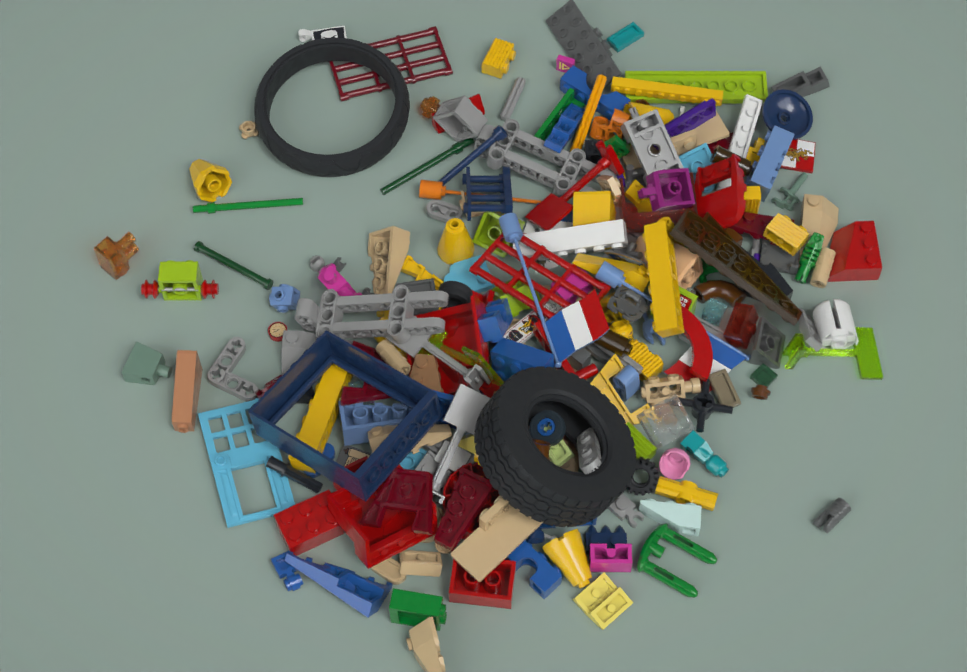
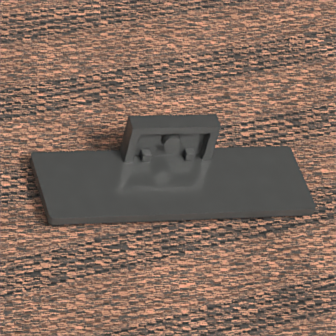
[546,0,622,90]

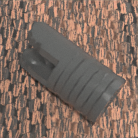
[813,498,851,533]

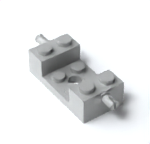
[620,107,684,186]

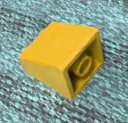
[573,191,616,250]

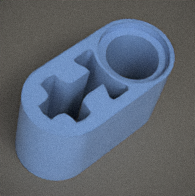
[613,365,640,402]

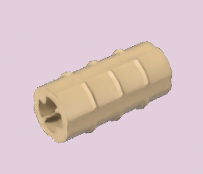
[810,247,836,288]
[376,339,411,375]

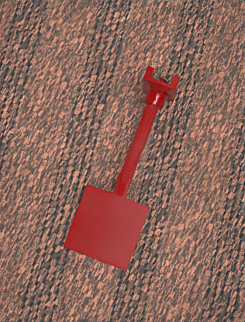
[525,140,625,231]

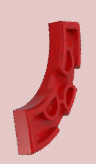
[681,305,713,382]

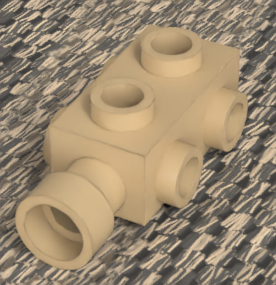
[640,374,701,406]

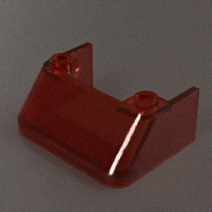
[618,172,698,233]

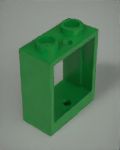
[389,588,447,631]

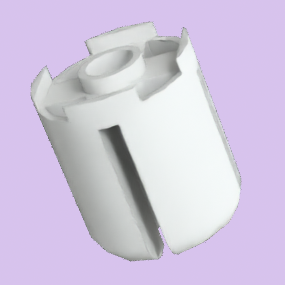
[813,299,859,354]

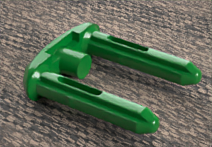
[636,523,717,598]

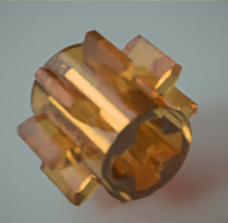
[420,96,440,119]

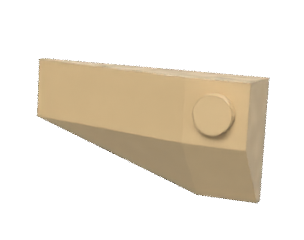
[798,194,839,270]
[368,226,410,294]
[406,617,446,672]

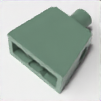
[121,342,172,385]

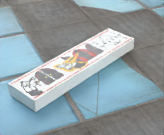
[496,300,564,344]

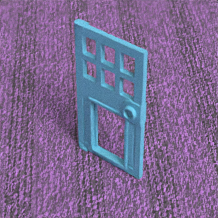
[198,398,295,528]

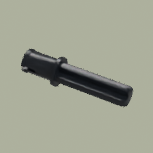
[266,456,323,493]

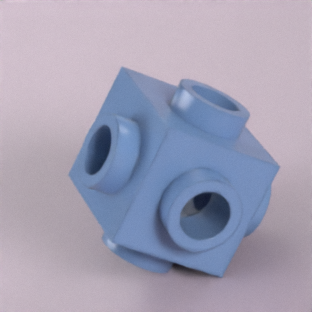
[269,284,300,313]

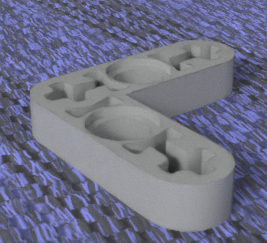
[207,337,258,402]

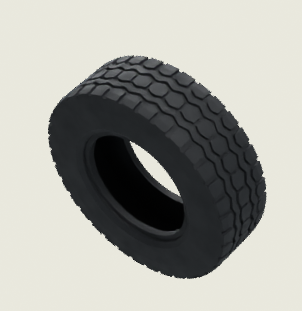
[474,366,636,527]

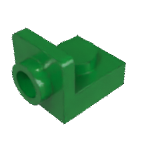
[604,135,631,159]

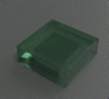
[750,363,778,387]

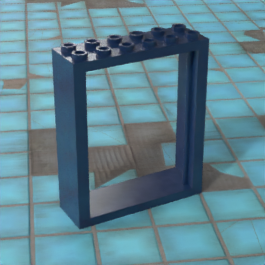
[248,330,442,502]

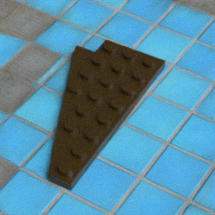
[670,208,802,326]

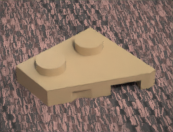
[596,175,621,208]

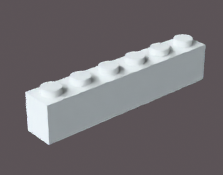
[513,219,628,263]

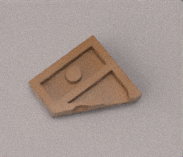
[410,354,444,393]

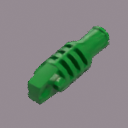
[794,232,824,284]

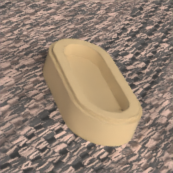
[371,557,407,585]

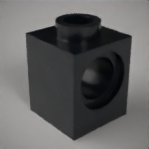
[584,140,603,164]

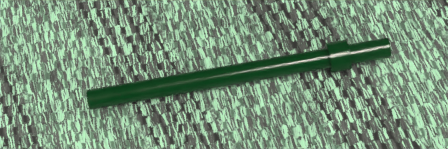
[380,138,474,195]

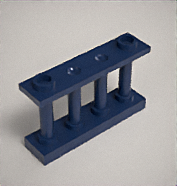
[462,167,513,221]

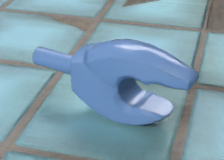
[642,312,666,346]

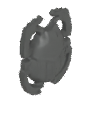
[607,285,652,322]

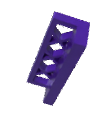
[653,98,716,151]

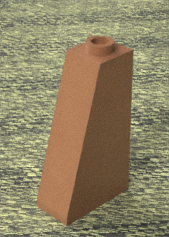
[172,350,203,433]

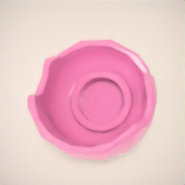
[659,447,691,480]

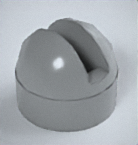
[310,255,325,272]

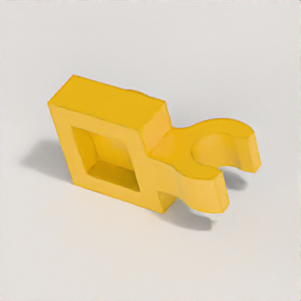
[746,137,765,166]

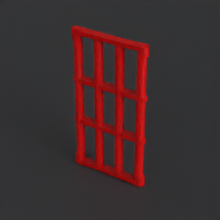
[469,232,611,319]

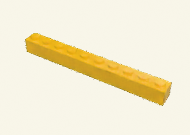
[611,76,724,106]

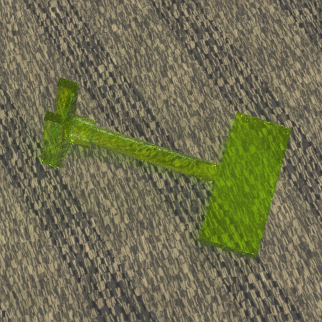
[782,327,883,380]
[417,330,504,386]

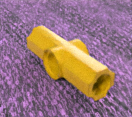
[655,476,718,511]

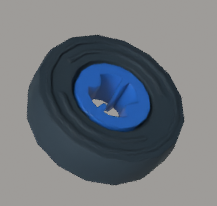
[529,410,566,447]

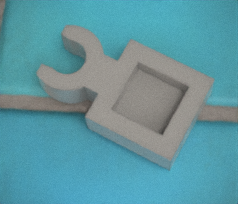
[608,493,644,528]

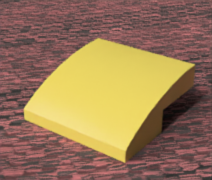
[572,572,633,630]

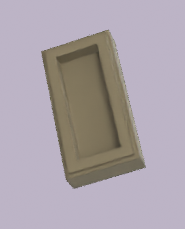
[708,369,741,408]

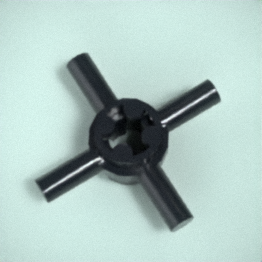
[673,379,733,433]

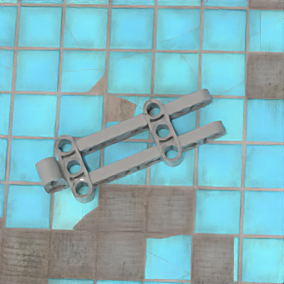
[474,119,617,197]
[295,285,449,344]

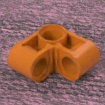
[589,108,632,142]

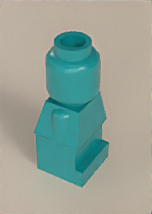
[680,430,729,478]

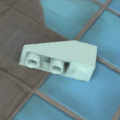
[639,499,702,536]

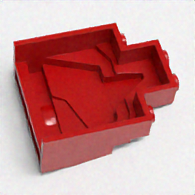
[407,295,490,395]
[327,456,438,569]

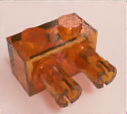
[94,232,140,280]

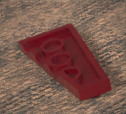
[726,212,794,246]
[434,467,495,551]

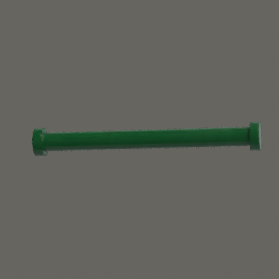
[194,241,274,290]

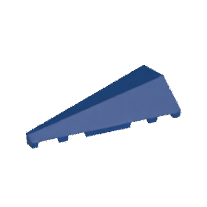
[285,551,393,618]

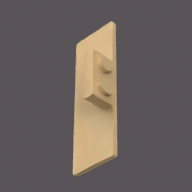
[622,111,730,169]
[451,496,543,582]

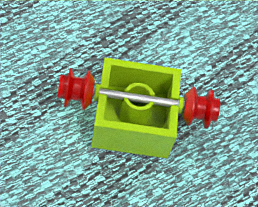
[141,260,219,301]

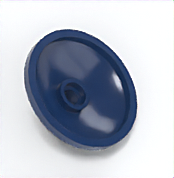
[762,89,813,140]

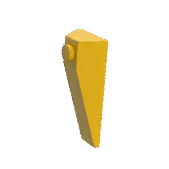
[572,253,650,292]

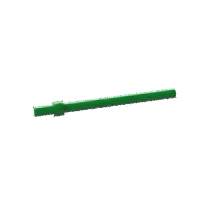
[193,198,303,214]

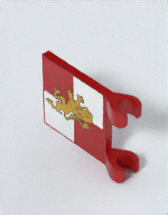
[766,139,816,174]

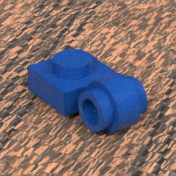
[271,550,303,592]

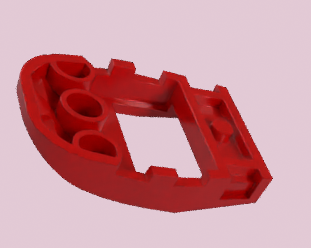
[693,154,747,229]

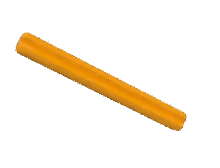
[570,74,607,152]

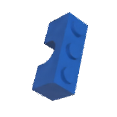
[477,298,513,343]
[504,539,562,599]

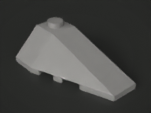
[282,330,361,375]

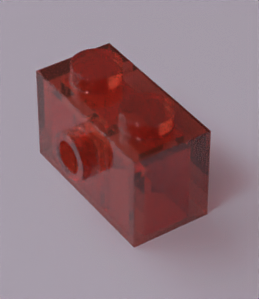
[723,303,759,350]

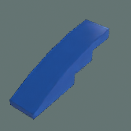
[544,103,585,153]

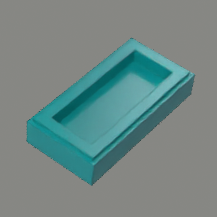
[607,22,644,53]

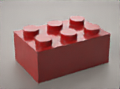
[274,489,346,556]
[449,559,516,609]

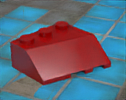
[828,221,882,282]

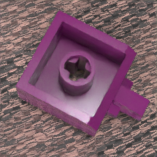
[637,168,695,213]

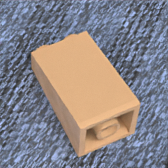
[635,235,703,290]

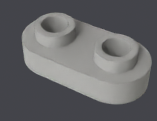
[427,200,462,223]

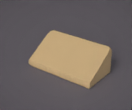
[400,550,443,577]

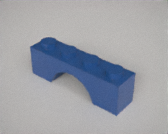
[560,65,630,121]

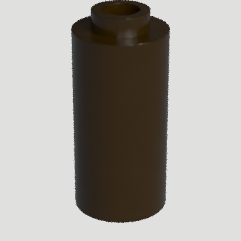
[710,145,753,176]
[593,330,633,358]

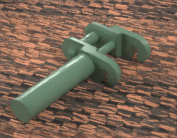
[771,172,808,211]

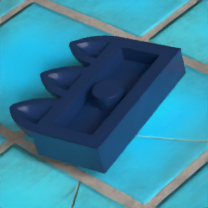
[586,525,627,555]

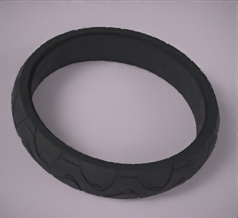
[254,38,410,177]

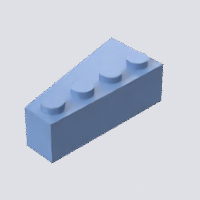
[745,126,795,202]
[338,401,412,446]

